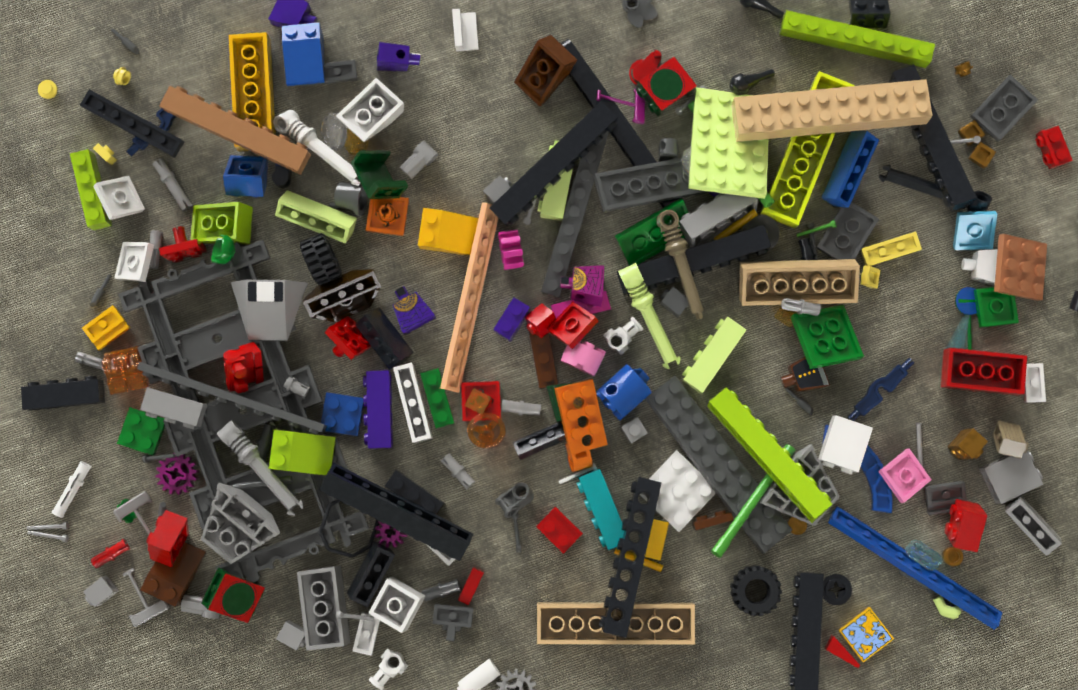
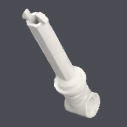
[273,110,360,186]

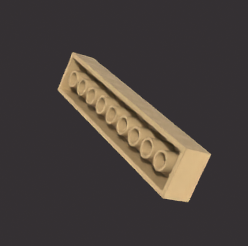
[731,79,933,142]

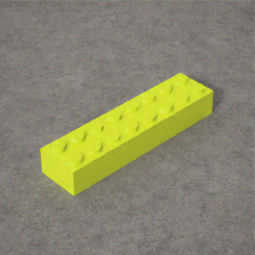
[760,71,855,229]

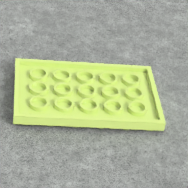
[688,87,769,199]

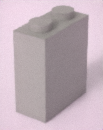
[979,451,1043,504]

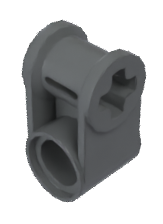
[495,482,534,518]

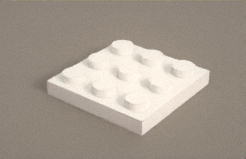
[640,450,716,532]

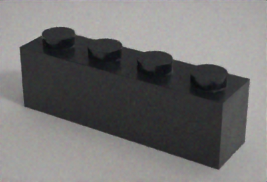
[21,376,105,411]

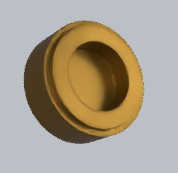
[942,547,964,566]

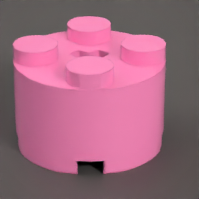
[560,340,606,376]

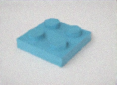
[953,211,998,250]

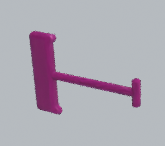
[597,89,645,125]

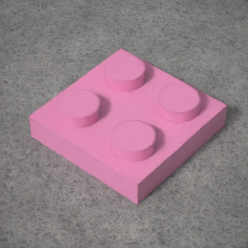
[878,449,932,503]

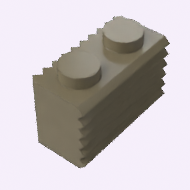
[992,420,1029,459]

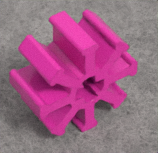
[498,229,524,270]

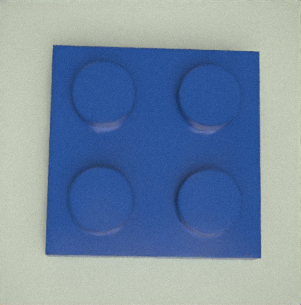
[321,392,364,436]

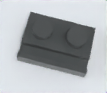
[925,481,967,515]

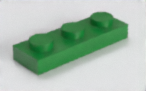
[420,368,454,429]

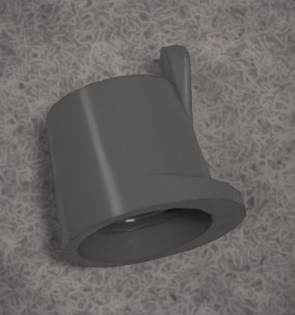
[329,182,368,216]

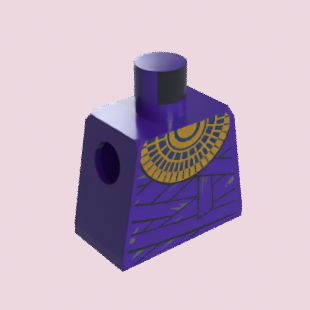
[393,286,436,335]

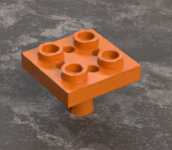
[366,197,409,236]

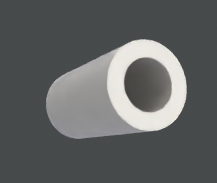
[457,658,501,690]

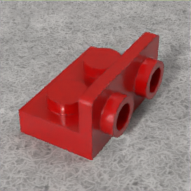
[1035,126,1073,169]

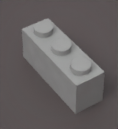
[140,387,207,429]
[1005,495,1062,556]

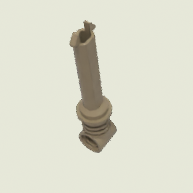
[657,210,703,319]

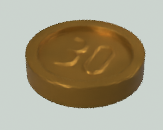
[787,517,807,535]

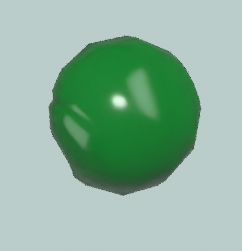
[211,235,236,264]

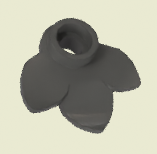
[622,0,658,28]

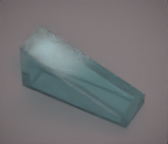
[945,315,970,349]

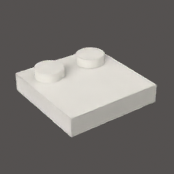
[93,176,145,220]
[114,242,154,282]

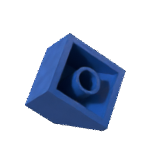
[223,155,268,197]

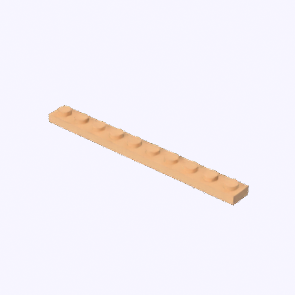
[440,203,499,393]

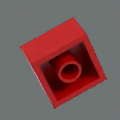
[945,499,988,552]
[146,510,189,568]

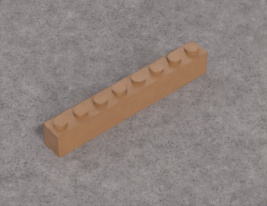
[159,86,311,175]

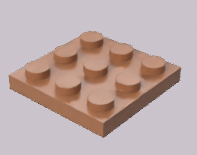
[994,234,1047,301]

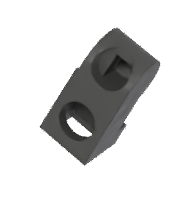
[658,138,678,162]

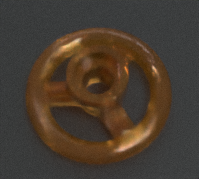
[467,413,506,448]

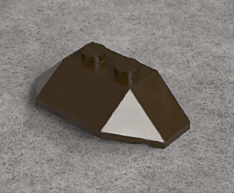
[302,269,381,323]

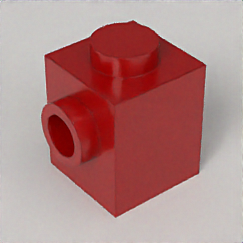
[525,303,556,338]

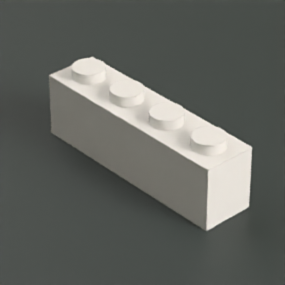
[393,363,433,443]

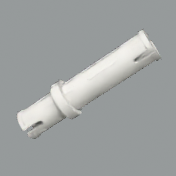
[52,461,92,518]

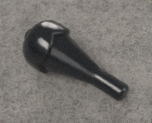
[740,0,784,19]
[730,69,775,95]

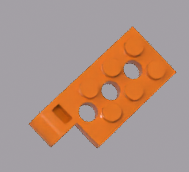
[554,379,608,472]

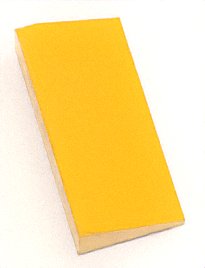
[645,519,669,561]

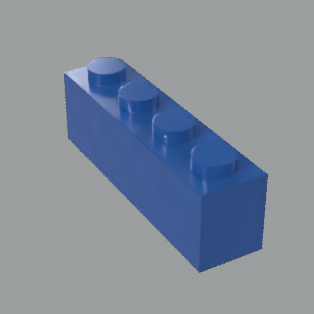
[821,130,879,208]

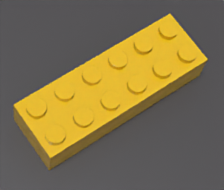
[229,32,276,152]

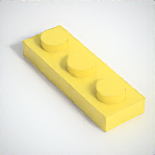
[860,231,922,266]

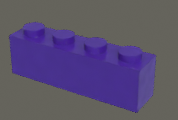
[363,370,393,449]

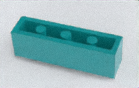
[576,469,624,550]

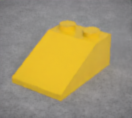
[418,208,479,256]

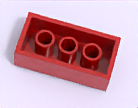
[941,348,1027,396]

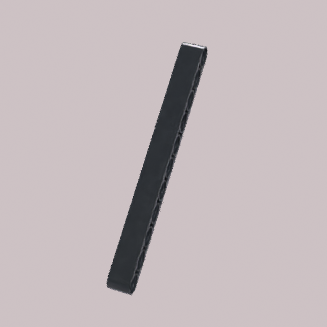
[560,39,686,208]

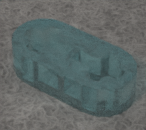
[905,540,942,571]

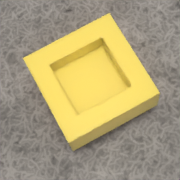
[93,143,117,165]
[861,266,881,289]

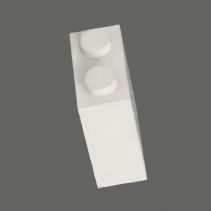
[818,415,873,475]

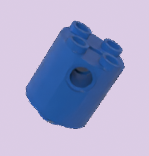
[596,364,652,421]

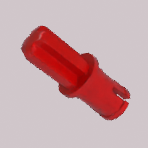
[91,539,130,568]

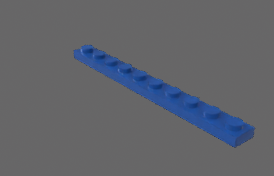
[828,506,1003,630]

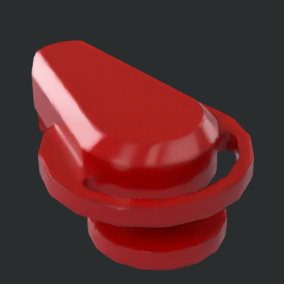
[629,50,662,85]

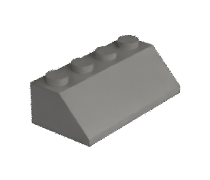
[679,193,758,248]
[297,565,350,651]

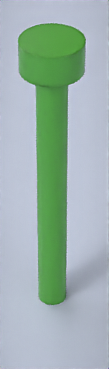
[797,220,837,237]

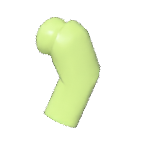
[933,596,961,619]

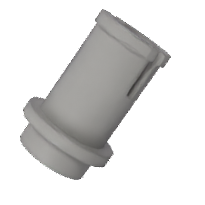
[284,377,310,398]

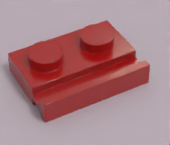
[536,507,583,554]

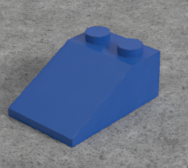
[282,22,325,86]

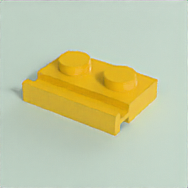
[82,305,131,351]

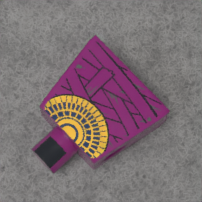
[560,265,604,307]

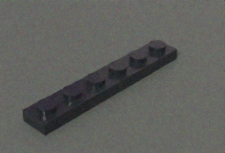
[80,89,185,158]

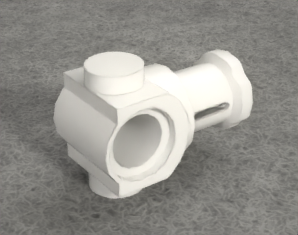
[603,317,644,355]
[369,648,408,690]

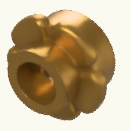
[954,61,973,77]

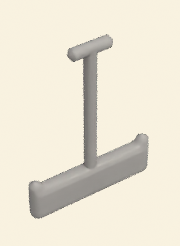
[113,491,152,535]
[123,568,169,627]

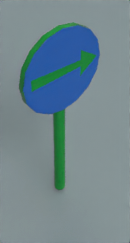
[955,287,977,350]

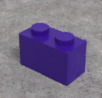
[493,297,531,342]

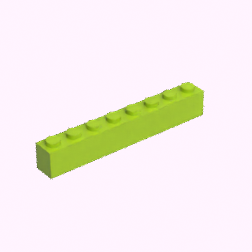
[779,10,935,68]
[707,387,832,523]

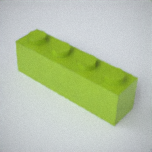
[70,149,112,230]

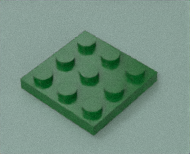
[790,305,864,369]

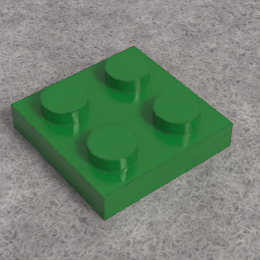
[974,287,1019,328]
[117,407,165,456]

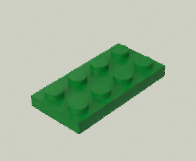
[615,198,689,266]

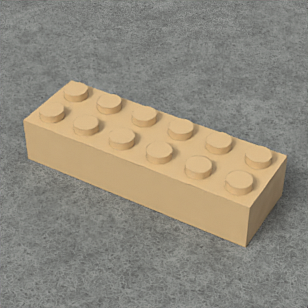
[739,259,860,306]

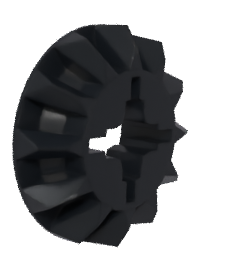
[823,574,852,605]

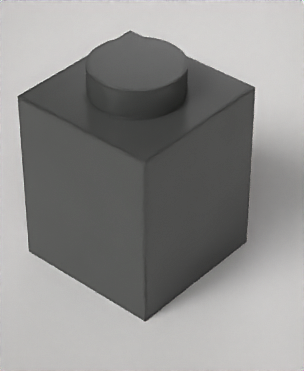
[660,287,688,318]

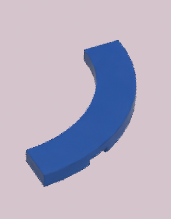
[822,425,893,513]

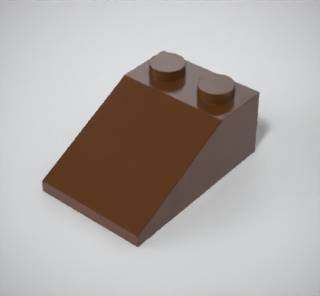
[514,35,578,107]
[140,542,206,607]

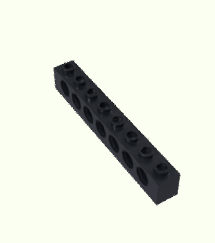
[599,477,662,638]

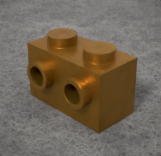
[948,428,988,460]

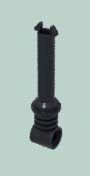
[879,165,992,212]

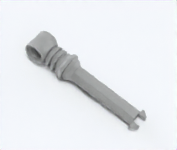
[217,420,304,516]

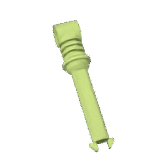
[618,263,681,369]

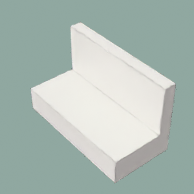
[452,9,479,52]

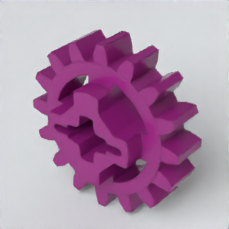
[155,453,199,495]

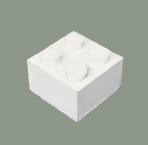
[369,577,425,633]

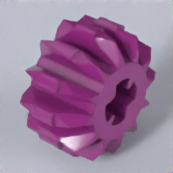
[375,521,408,548]

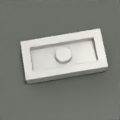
[1024,363,1046,403]
[353,612,380,656]

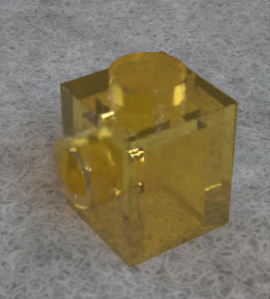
[344,128,368,155]

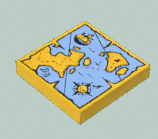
[838,607,894,662]

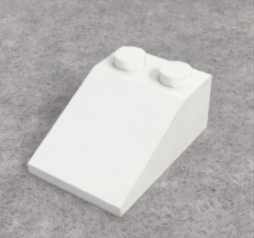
[336,78,404,142]

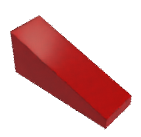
[458,567,484,605]
[824,635,860,669]

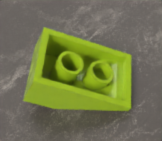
[190,202,253,245]
[269,430,336,475]

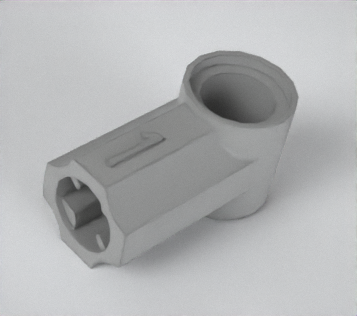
[400,141,438,179]
[181,594,220,619]

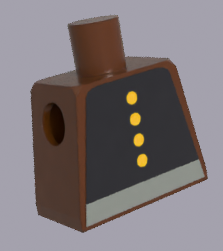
[780,357,830,392]

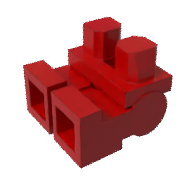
[223,342,264,394]

